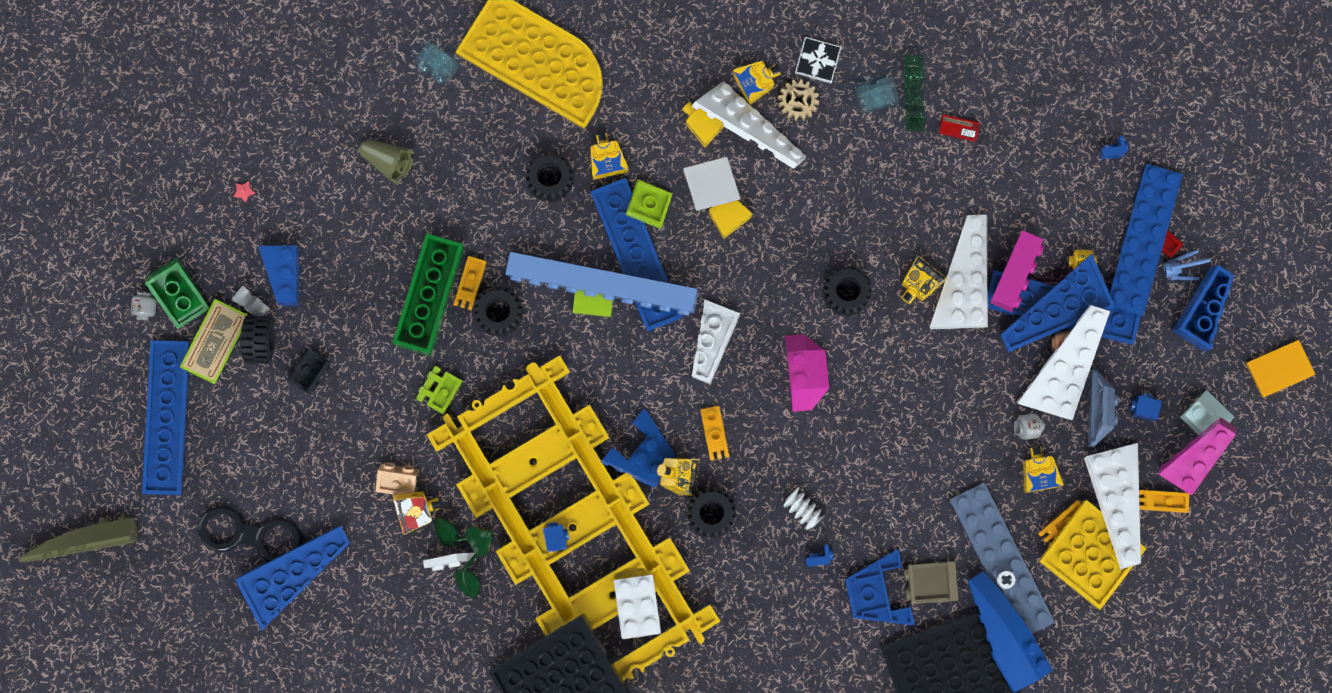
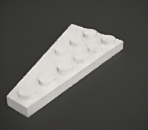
[692,81,806,169]

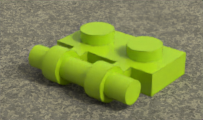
[416,366,463,415]

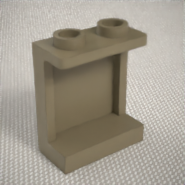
[904,561,959,604]

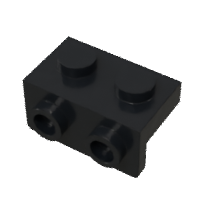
[287,348,330,394]

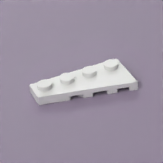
[692,299,740,384]

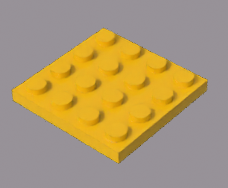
[1038,500,1147,610]

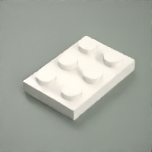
[614,575,661,639]

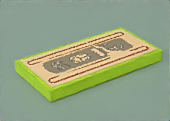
[180,299,247,385]

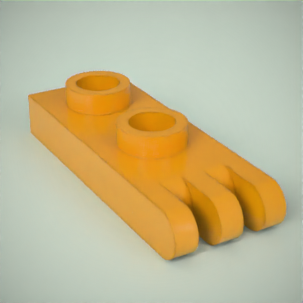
[453,256,487,311]
[700,406,729,461]
[1139,490,1189,513]
[1038,500,1081,546]

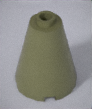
[359,139,414,184]

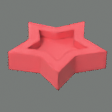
[233,181,255,203]

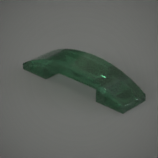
[903,55,925,131]

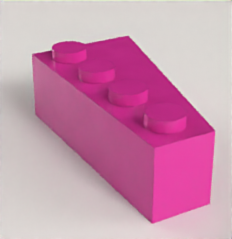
[990,230,1045,312]
[1159,417,1237,495]

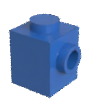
[1130,394,1162,421]
[543,522,569,553]

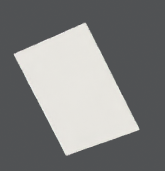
[683,157,740,211]

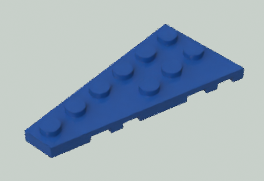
[1000,254,1115,352]
[235,525,350,630]

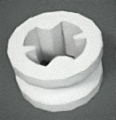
[997,571,1015,589]

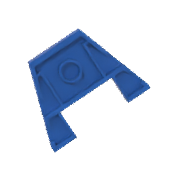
[601,409,677,487]
[845,550,915,625]

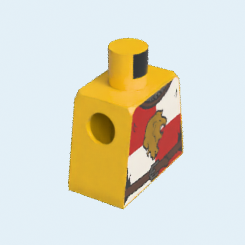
[393,491,441,535]

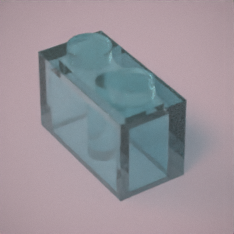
[415,42,460,85]
[855,78,900,115]

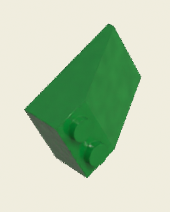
[145,257,210,329]

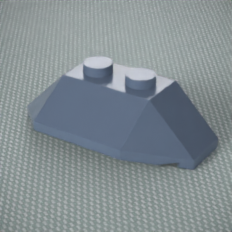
[1088,369,1118,448]

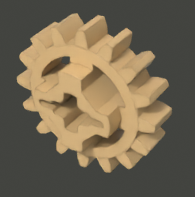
[778,79,819,121]

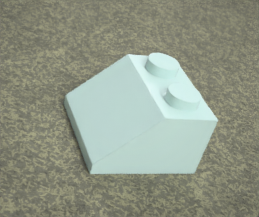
[1180,390,1234,435]

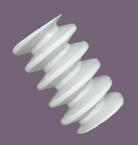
[784,487,826,530]

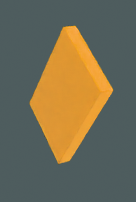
[1246,340,1316,398]

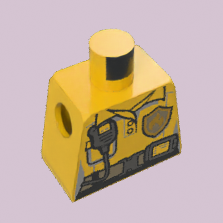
[901,256,947,305]
[657,458,699,496]

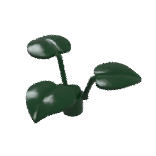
[434,517,493,599]

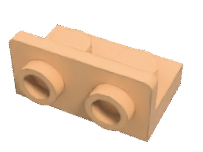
[376,463,419,495]

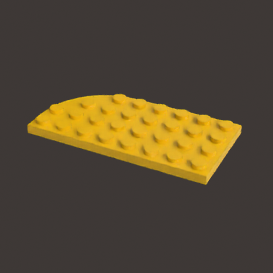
[455,0,603,129]

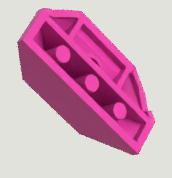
[784,334,829,412]

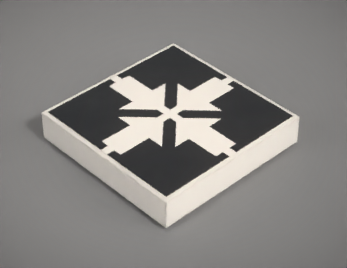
[795,37,841,83]

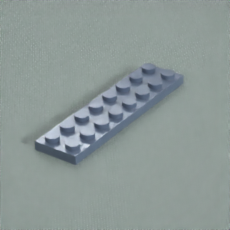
[950,483,1055,634]

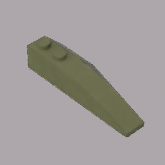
[19,515,139,563]

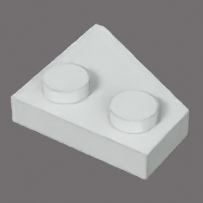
[423,553,476,571]

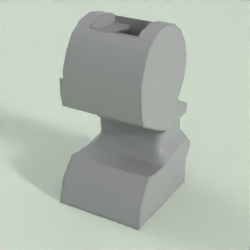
[232,286,270,316]

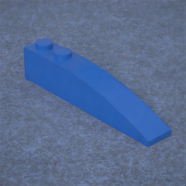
[968,571,1053,692]

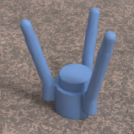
[1163,250,1211,281]

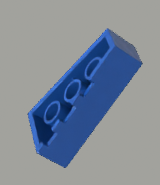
[1172,265,1234,351]

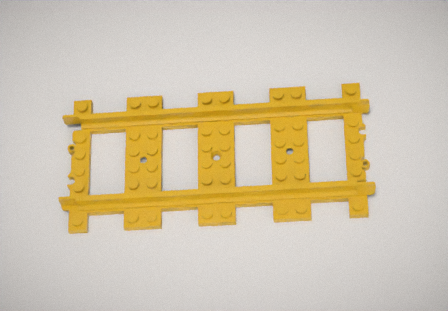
[427,356,720,681]

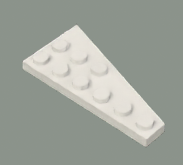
[930,215,988,329]
[1017,305,1110,420]
[1084,443,1141,569]

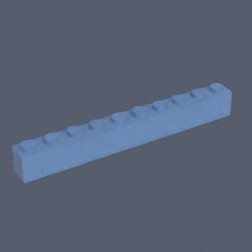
[506,252,699,316]

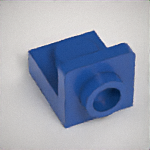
[1099,135,1128,159]
[805,544,833,567]

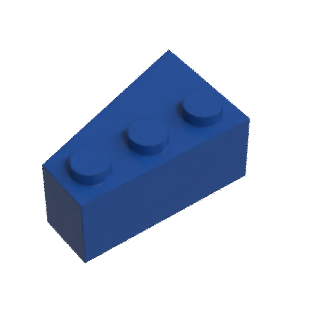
[258,245,300,306]

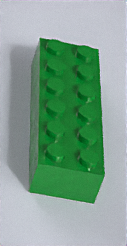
[393,234,465,357]

